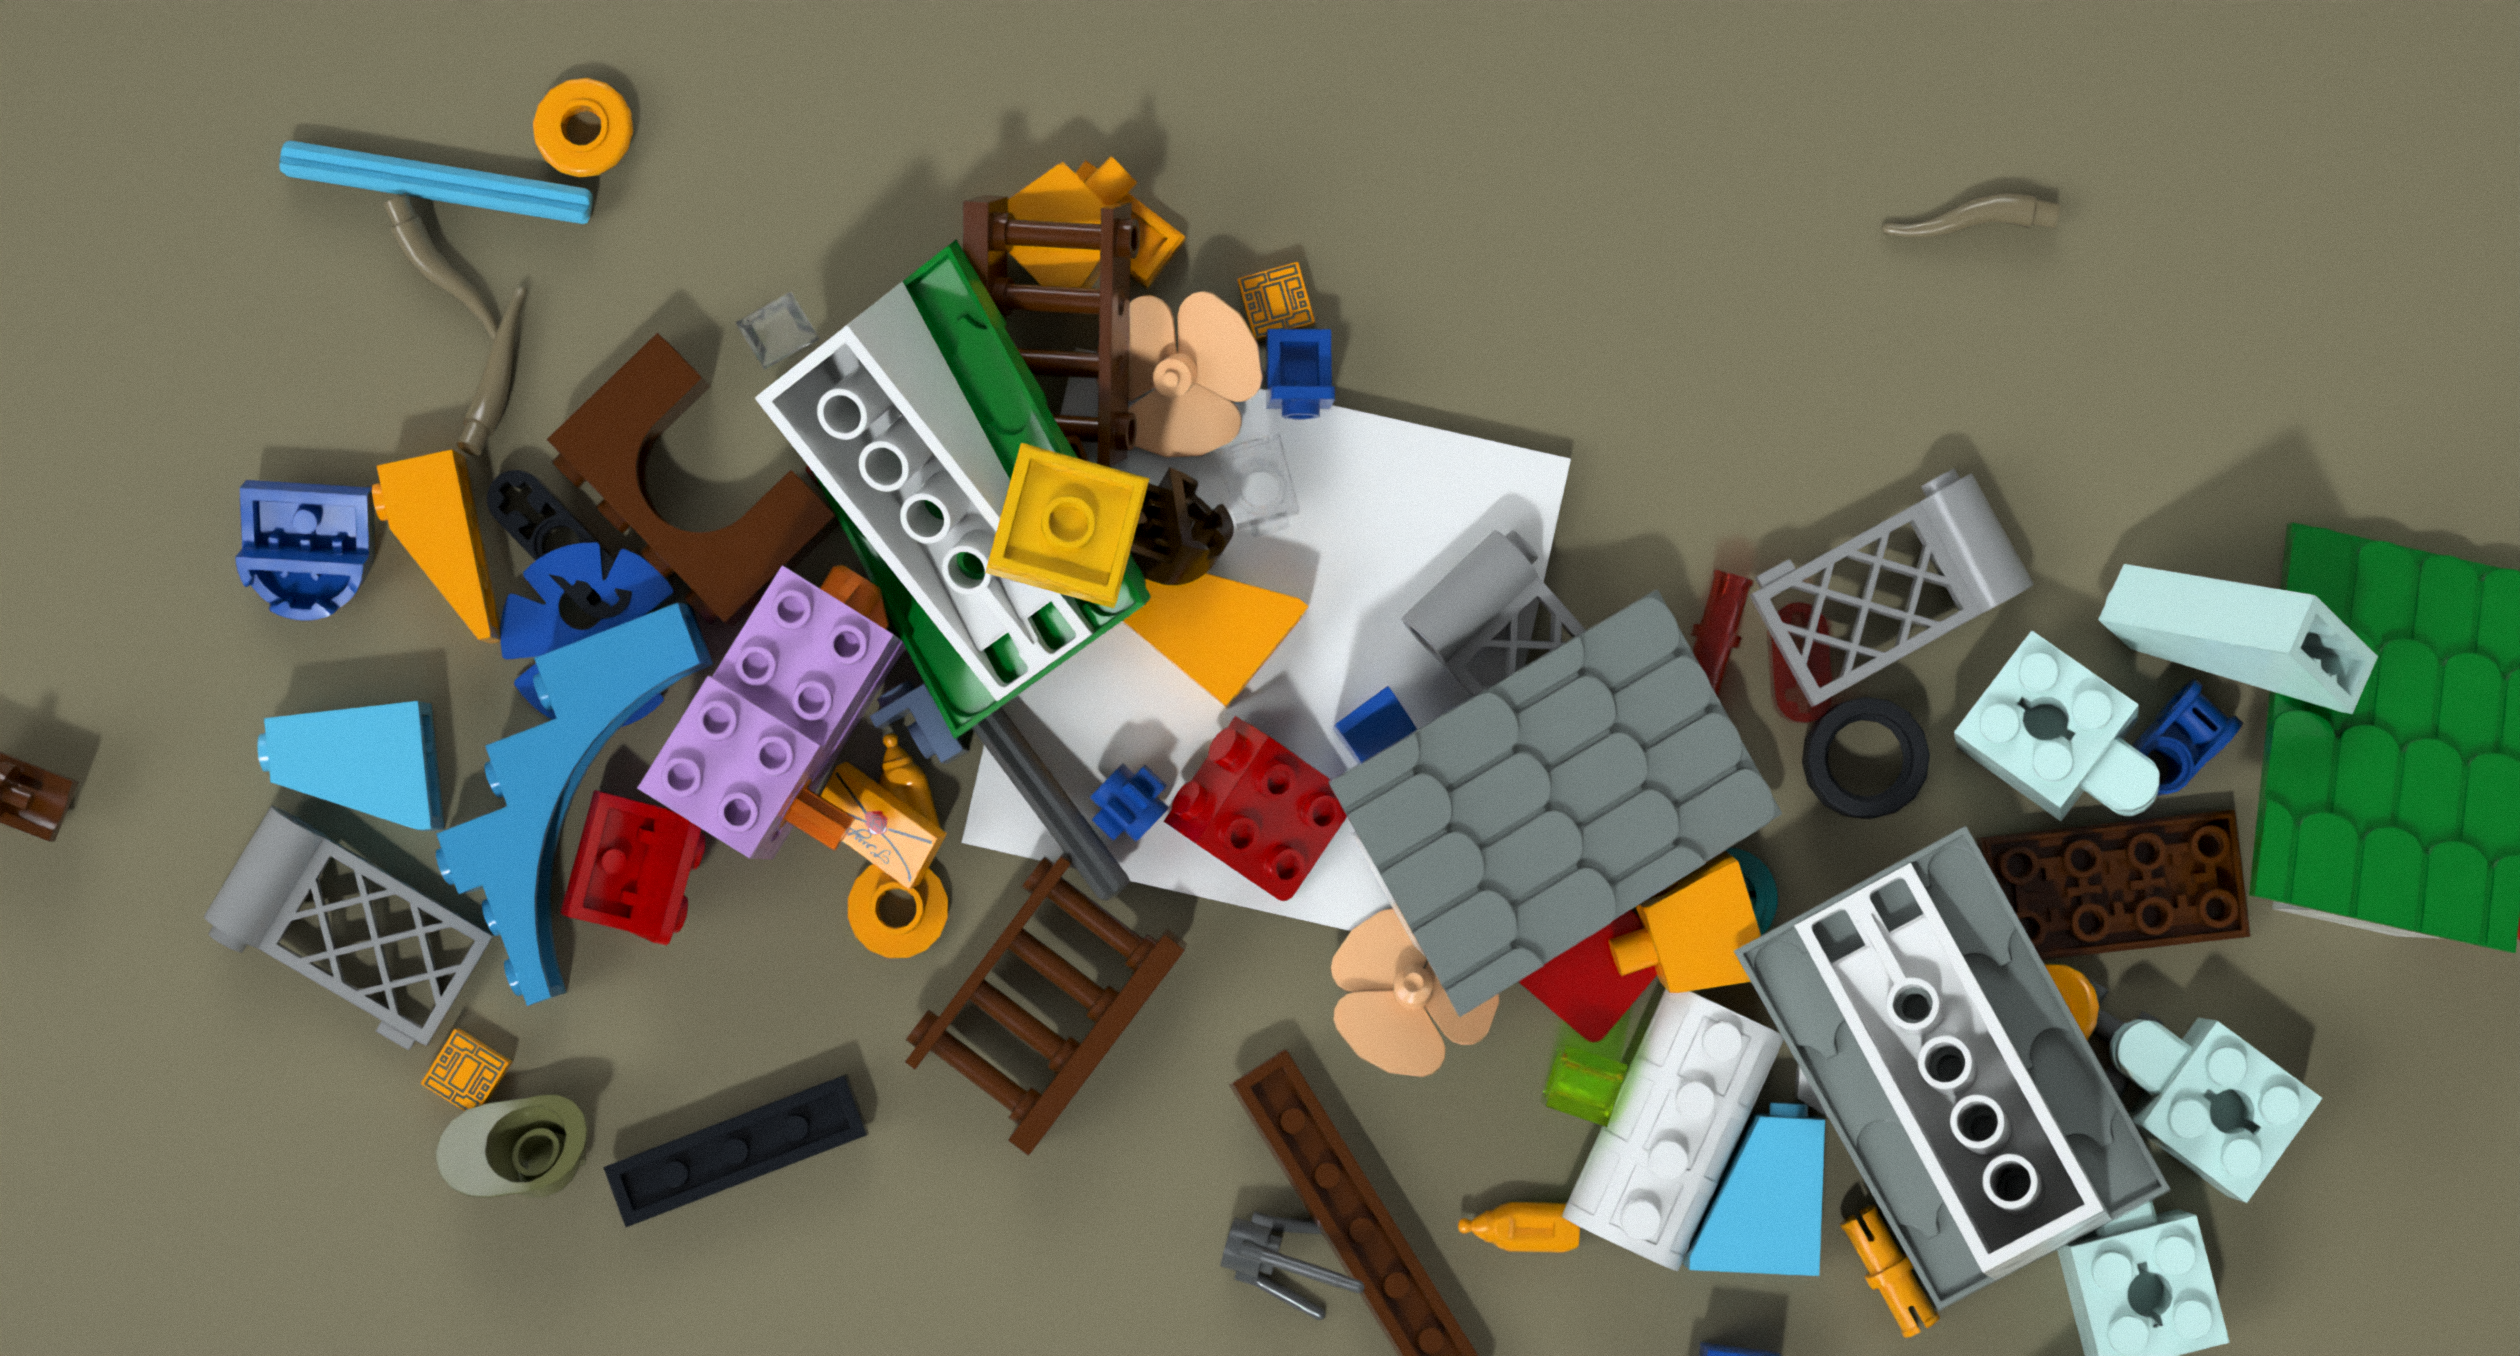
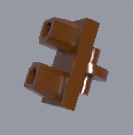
[0,751,79,842]

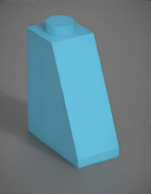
[257,701,445,831]
[1683,1102,1825,1276]

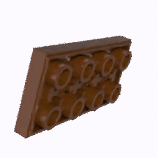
[1977,810,2250,960]

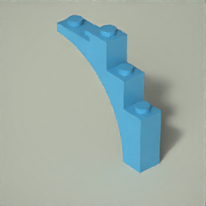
[436,603,713,1006]

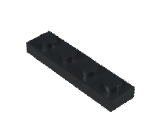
[603,1074,869,1228]

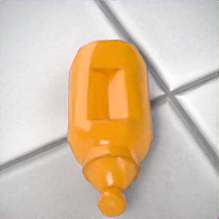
[879,733,941,829]
[1458,1202,1580,1253]

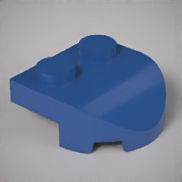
[235,480,375,621]

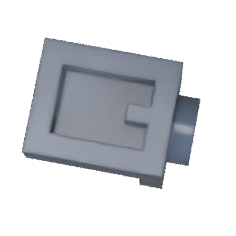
[869,680,969,764]

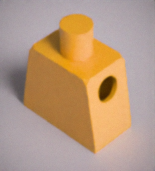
[1008,156,1137,288]
[1609,850,1761,993]

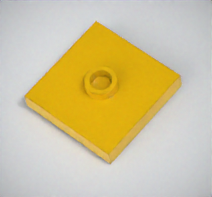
[985,443,1150,608]

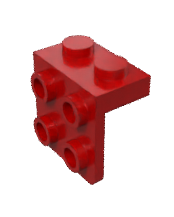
[1163,716,1347,901]
[560,790,705,946]
[1518,910,1657,1043]

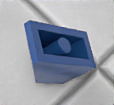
[1333,686,1417,764]

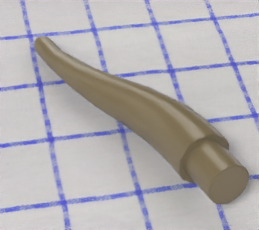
[383,193,499,341]
[1882,193,2060,238]
[457,286,527,456]

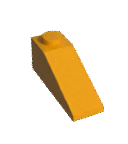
[372,449,500,644]

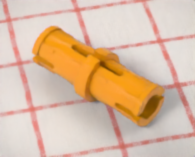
[1840,1205,1940,1338]

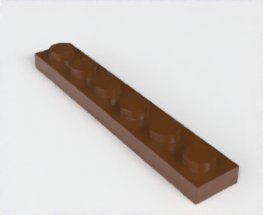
[1229,1049,1478,1356]

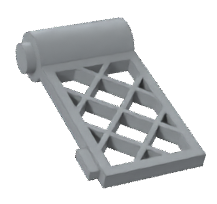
[1749,468,2034,707]
[1401,530,1586,697]
[204,805,495,1050]

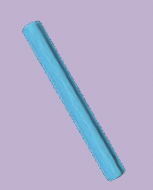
[279,140,593,224]

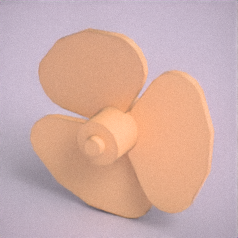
[1096,291,1263,458]
[1331,908,1499,1077]

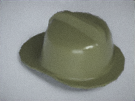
[435,1094,588,1198]

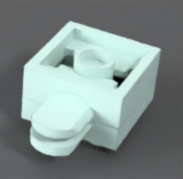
[1954,630,2160,821]
[2109,1017,2322,1203]
[2057,1201,2230,1356]

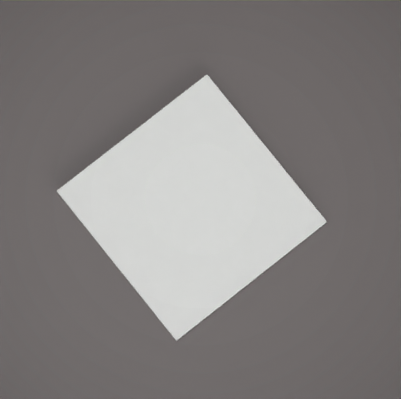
[962,347,1571,931]

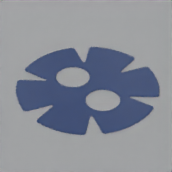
[500,542,673,727]

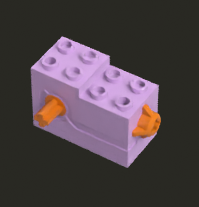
[637,565,906,860]

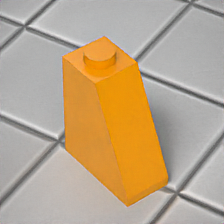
[1121,573,1309,709]

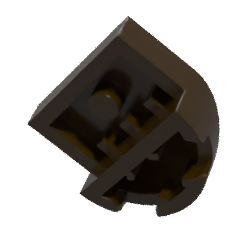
[1130,467,1234,585]

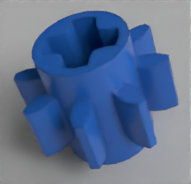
[1089,763,1169,842]

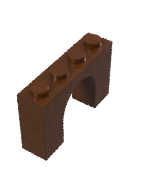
[547,333,840,627]

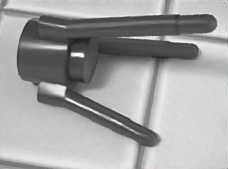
[1220,1211,1365,1320]

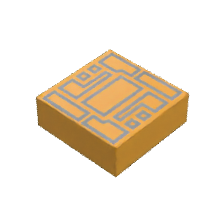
[1237,262,1315,342]
[421,1028,513,1111]

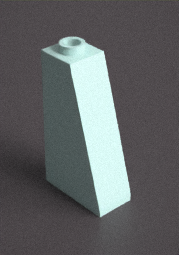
[2098,564,2378,714]

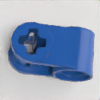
[2132,678,2243,796]

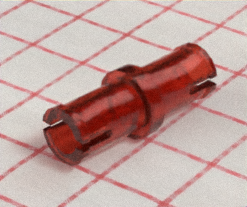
[1690,569,1754,700]

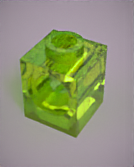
[1540,1042,1628,1127]

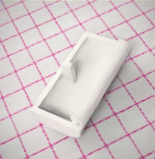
[1561,988,1784,1271]

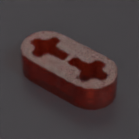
[1767,602,1832,724]

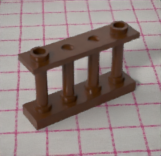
[963,195,1140,468]
[905,853,1187,1156]

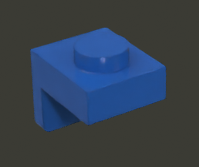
[1266,329,1335,420]

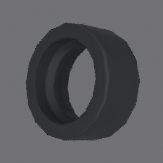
[1802,697,1930,819]

